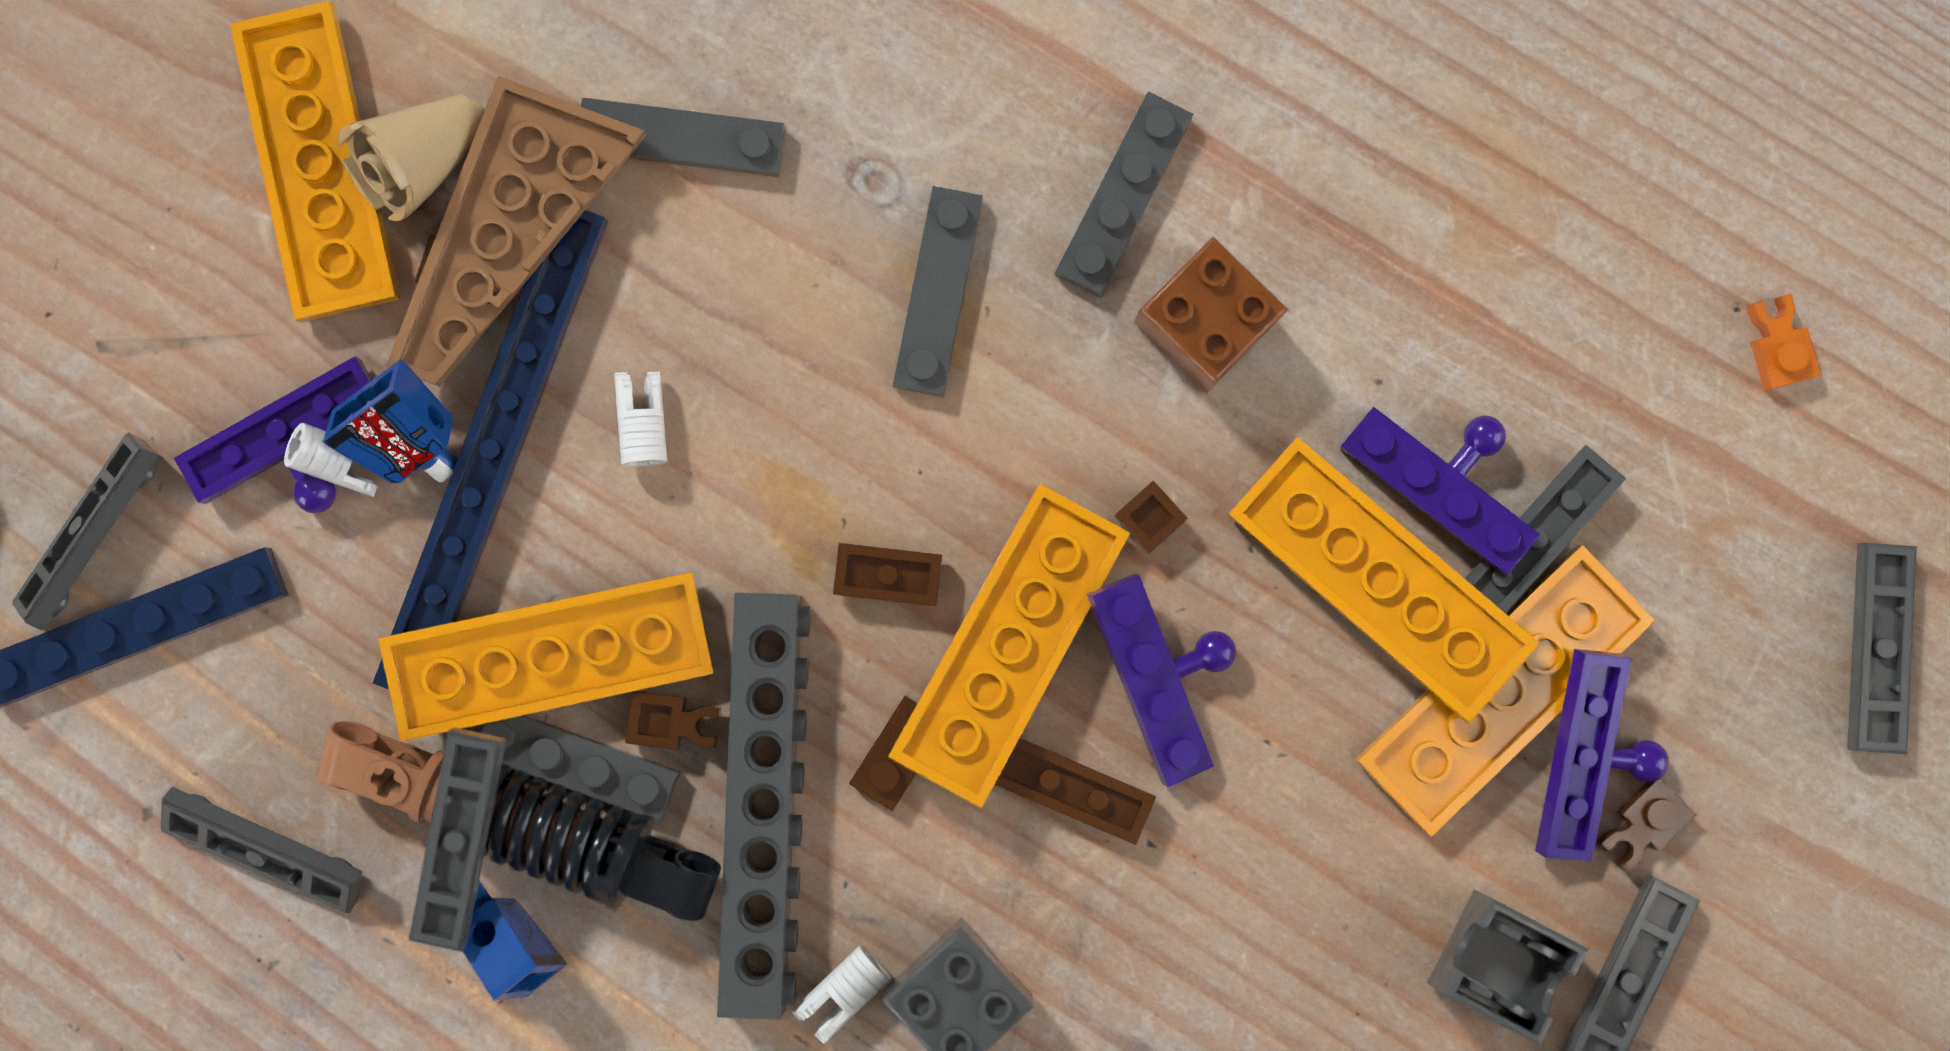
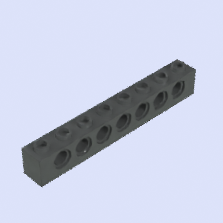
[717,593,811,1020]

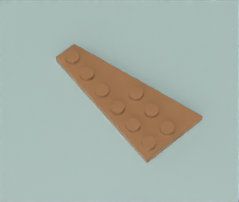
[386,76,647,387]

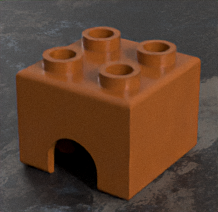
[1134,236,1289,393]

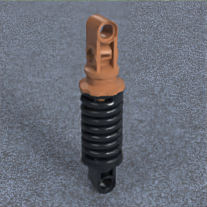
[316,721,721,921]

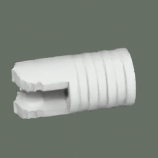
[614,372,667,467]
[284,423,378,498]
[791,945,892,1044]

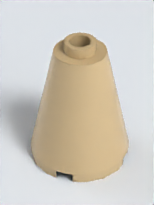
[338,94,485,221]

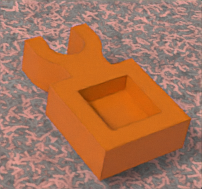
[1746,293,1822,391]

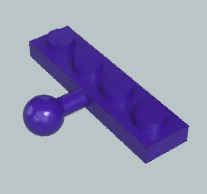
[174,356,372,513]
[1340,406,1541,577]
[1087,574,1236,787]
[1535,649,1669,861]

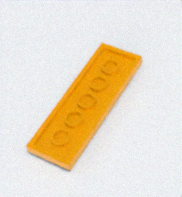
[230,1,401,323]
[1228,436,1541,723]
[888,483,1130,809]
[1355,545,1656,837]
[378,572,714,742]

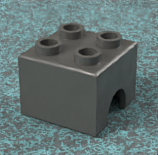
[1427,890,1589,1046]
[882,917,1034,1051]

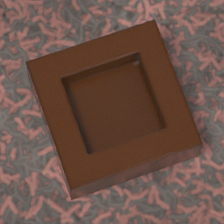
[1114,480,1188,554]

